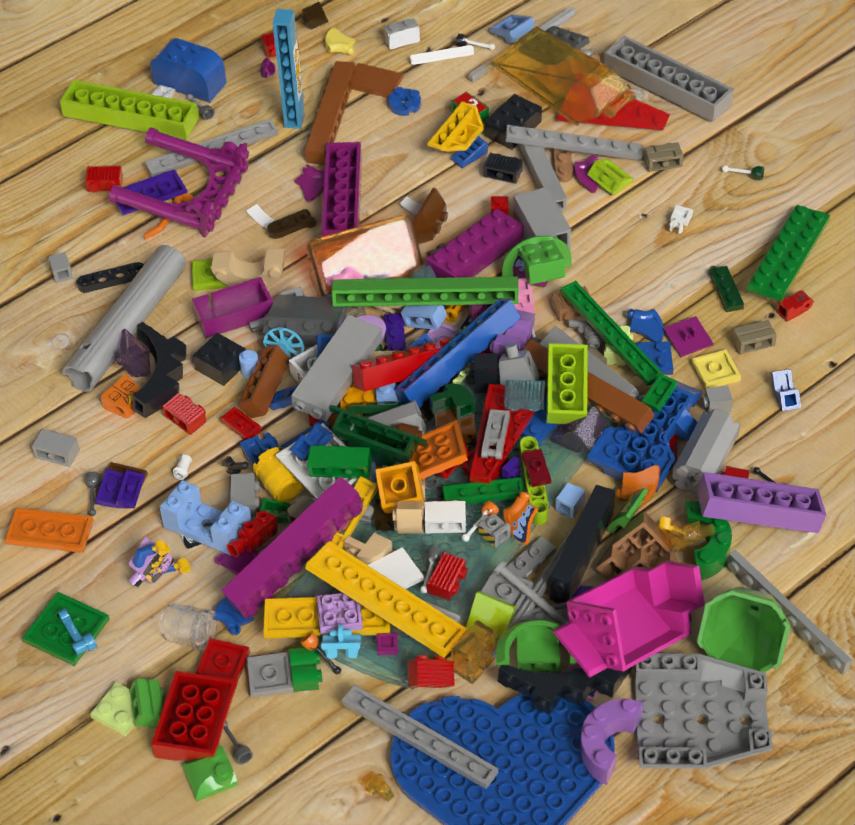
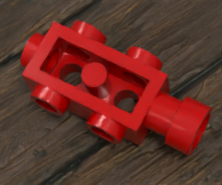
[227,511,278,557]

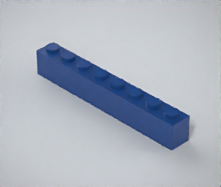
[394,298,521,408]

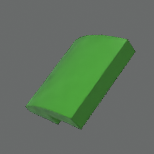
[607,488,648,534]

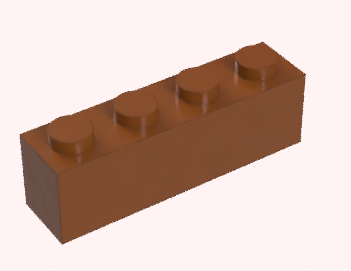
[238,344,290,419]

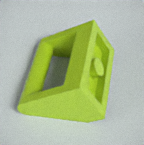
[587,158,633,195]

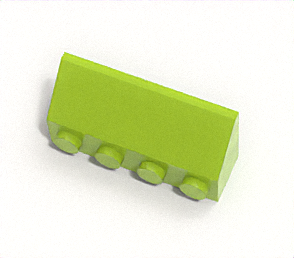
[546,343,588,424]

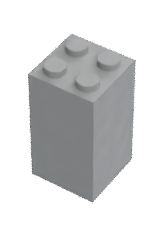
[514,187,571,250]

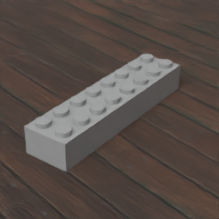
[604,35,734,122]

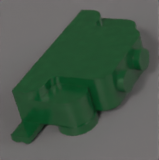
[329,405,427,467]

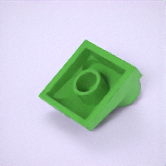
[181,745,238,802]

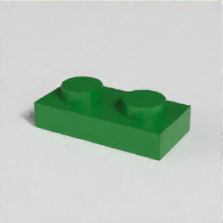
[642,374,678,413]

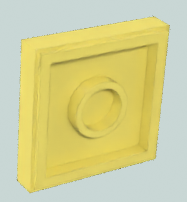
[691,350,741,389]

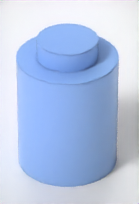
[239,350,258,379]

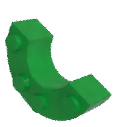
[684,501,732,580]

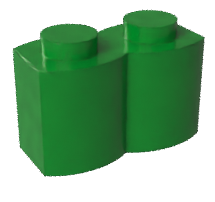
[289,647,323,692]

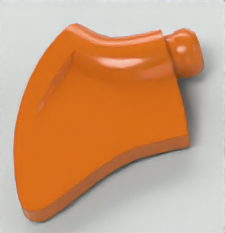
[615,465,660,508]

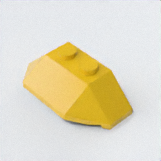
[427,102,483,153]

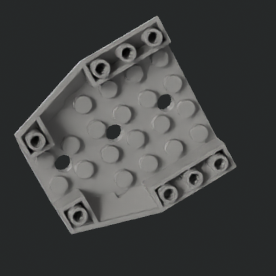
[635,653,773,769]

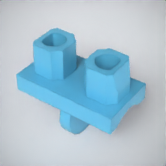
[321,624,361,658]

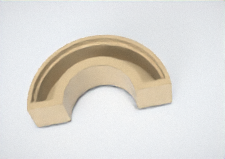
[211,248,285,288]
[393,479,425,534]

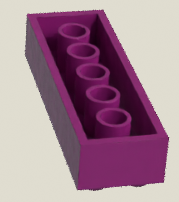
[425,209,524,278]

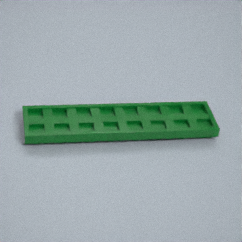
[747,205,830,302]

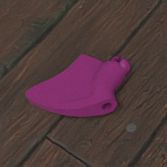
[295,165,325,203]

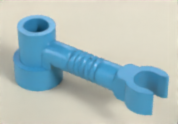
[58,609,97,655]

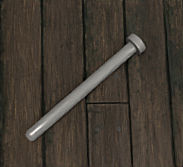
[494,561,570,625]

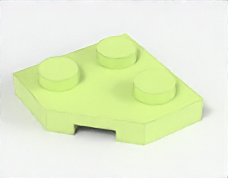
[91,682,135,737]

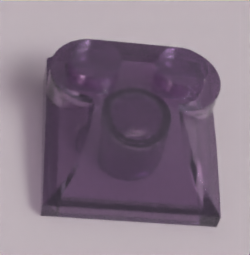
[114,328,151,378]

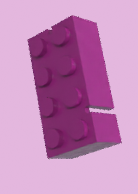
[192,277,273,338]

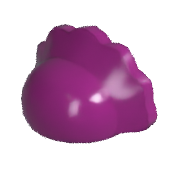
[260,58,276,78]

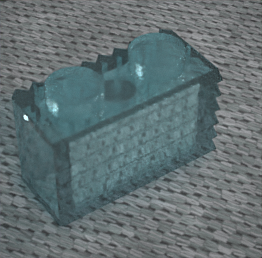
[504,380,545,411]

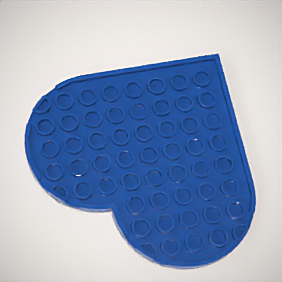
[391,695,615,825]

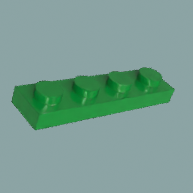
[443,477,525,504]

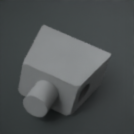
[499,343,540,387]

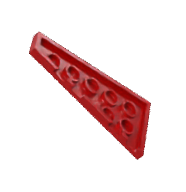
[556,74,670,130]
[470,384,547,484]

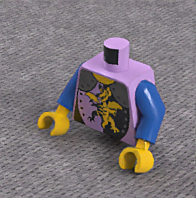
[128,537,191,588]

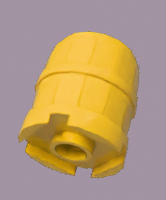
[252,447,304,502]

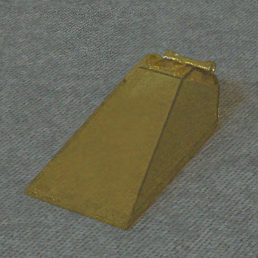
[491,26,636,126]

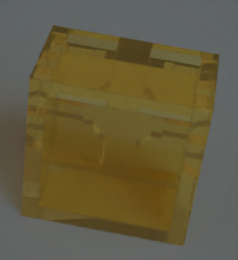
[452,620,498,684]

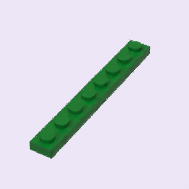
[560,280,663,386]

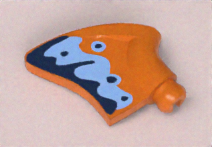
[503,491,538,545]

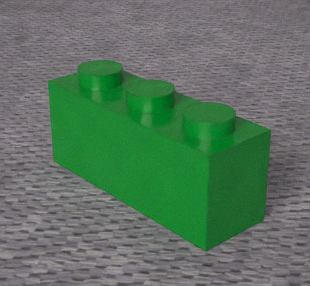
[307,445,372,479]

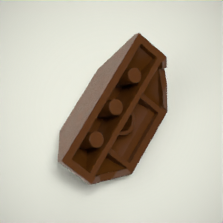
[406,187,448,247]

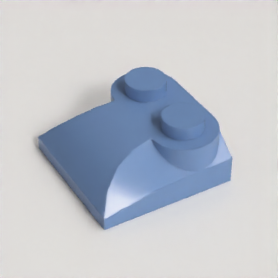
[489,14,535,44]

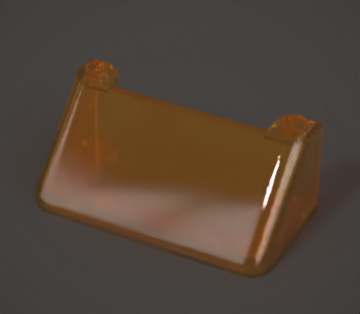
[307,215,426,297]

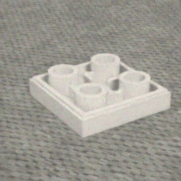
[368,547,424,589]

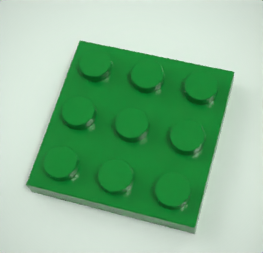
[22,592,110,666]

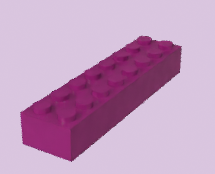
[321,142,362,249]
[221,477,364,620]

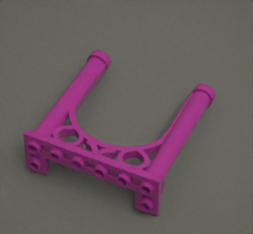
[109,127,249,238]

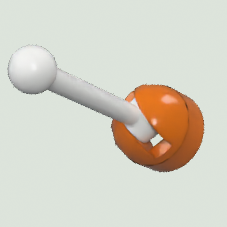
[462,501,499,542]

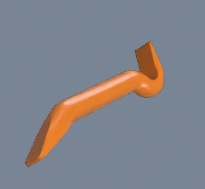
[144,194,193,240]

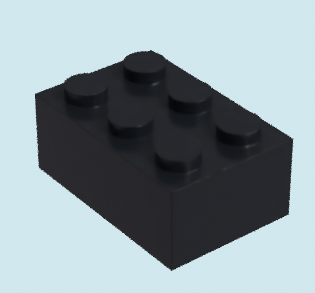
[484,94,542,150]

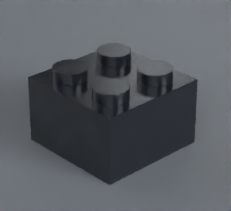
[193,332,246,386]

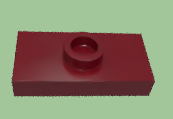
[522,449,551,487]

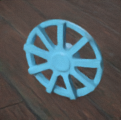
[263,327,304,359]

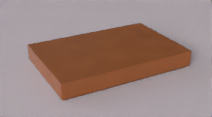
[348,63,404,98]

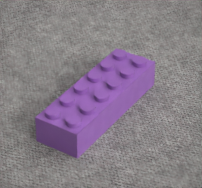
[696,472,826,533]

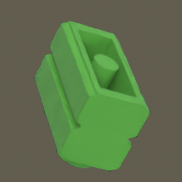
[130,679,164,728]

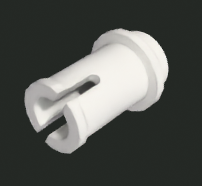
[173,454,192,480]

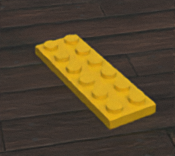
[263,597,390,638]

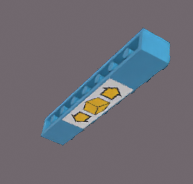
[272,9,305,129]

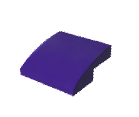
[95,469,145,509]

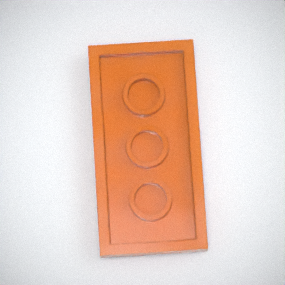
[5,508,94,553]

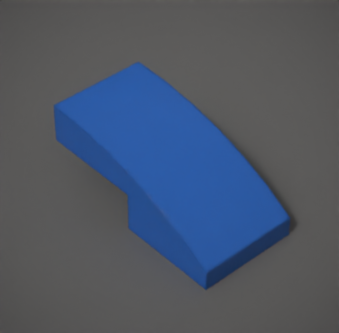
[289,423,334,461]

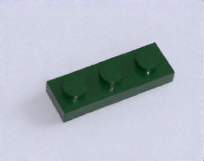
[709,266,744,312]

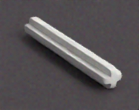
[410,45,474,65]

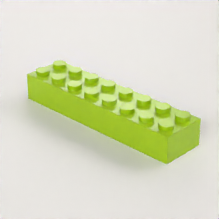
[60,80,199,140]

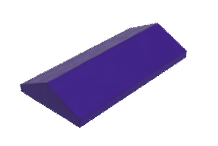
[115,169,188,215]

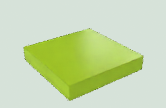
[192,259,230,291]
[466,591,516,643]

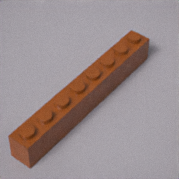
[303,61,356,165]
[522,339,655,434]

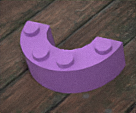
[490,310,535,363]
[581,699,643,785]

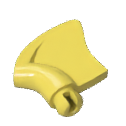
[325,28,355,55]

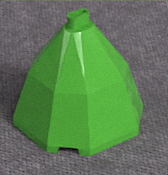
[697,586,791,672]

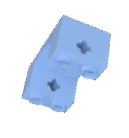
[160,480,251,556]

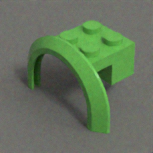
[502,236,572,285]
[496,620,577,672]

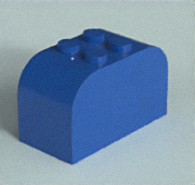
[151,38,227,103]

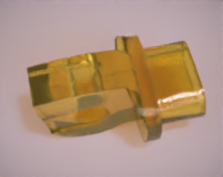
[361,771,394,802]

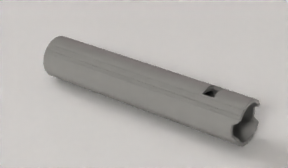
[62,245,186,392]

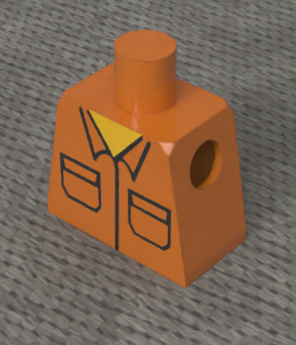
[100,374,141,419]

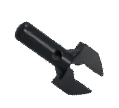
[222,456,249,475]

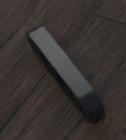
[76,262,144,293]

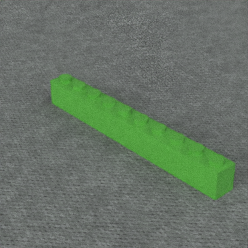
[332,277,519,307]

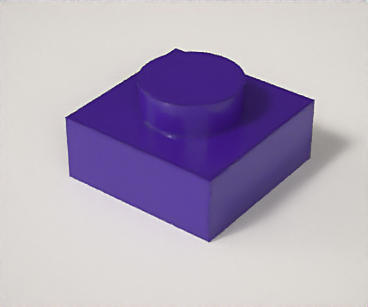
[502,456,521,479]

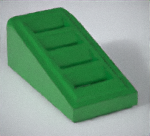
[259,498,292,523]

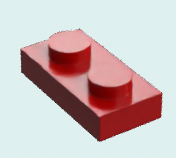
[221,407,262,440]

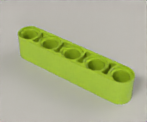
[520,436,548,525]

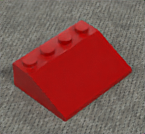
[151,671,238,761]

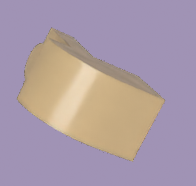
[344,533,392,565]

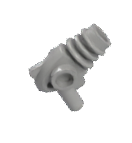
[569,319,601,349]

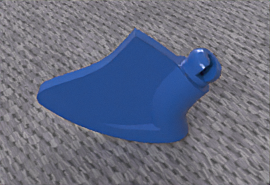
[627,309,664,342]
[214,598,254,635]

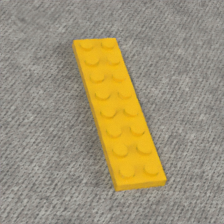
[305,541,467,658]

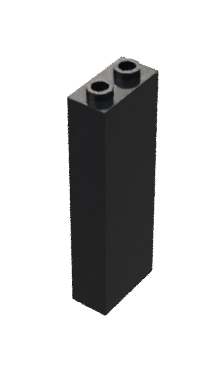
[550,484,615,604]

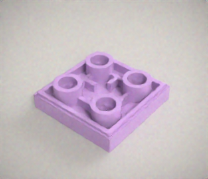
[317,593,363,634]

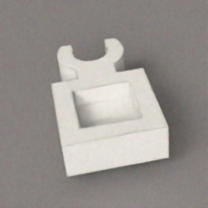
[669,205,693,234]

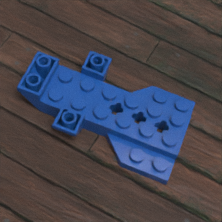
[587,380,702,493]

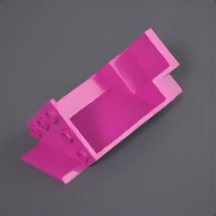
[552,560,705,677]

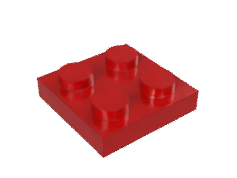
[195,638,250,681]

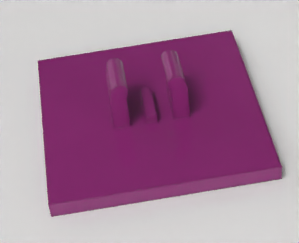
[663,316,714,358]

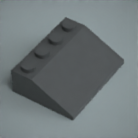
[263,295,348,347]

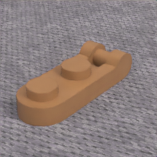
[553,148,573,182]

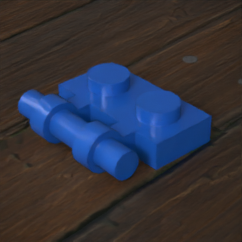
[240,432,282,467]

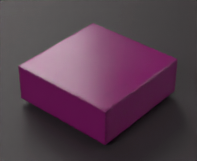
[376,633,398,656]

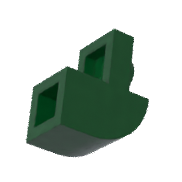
[430,384,475,419]

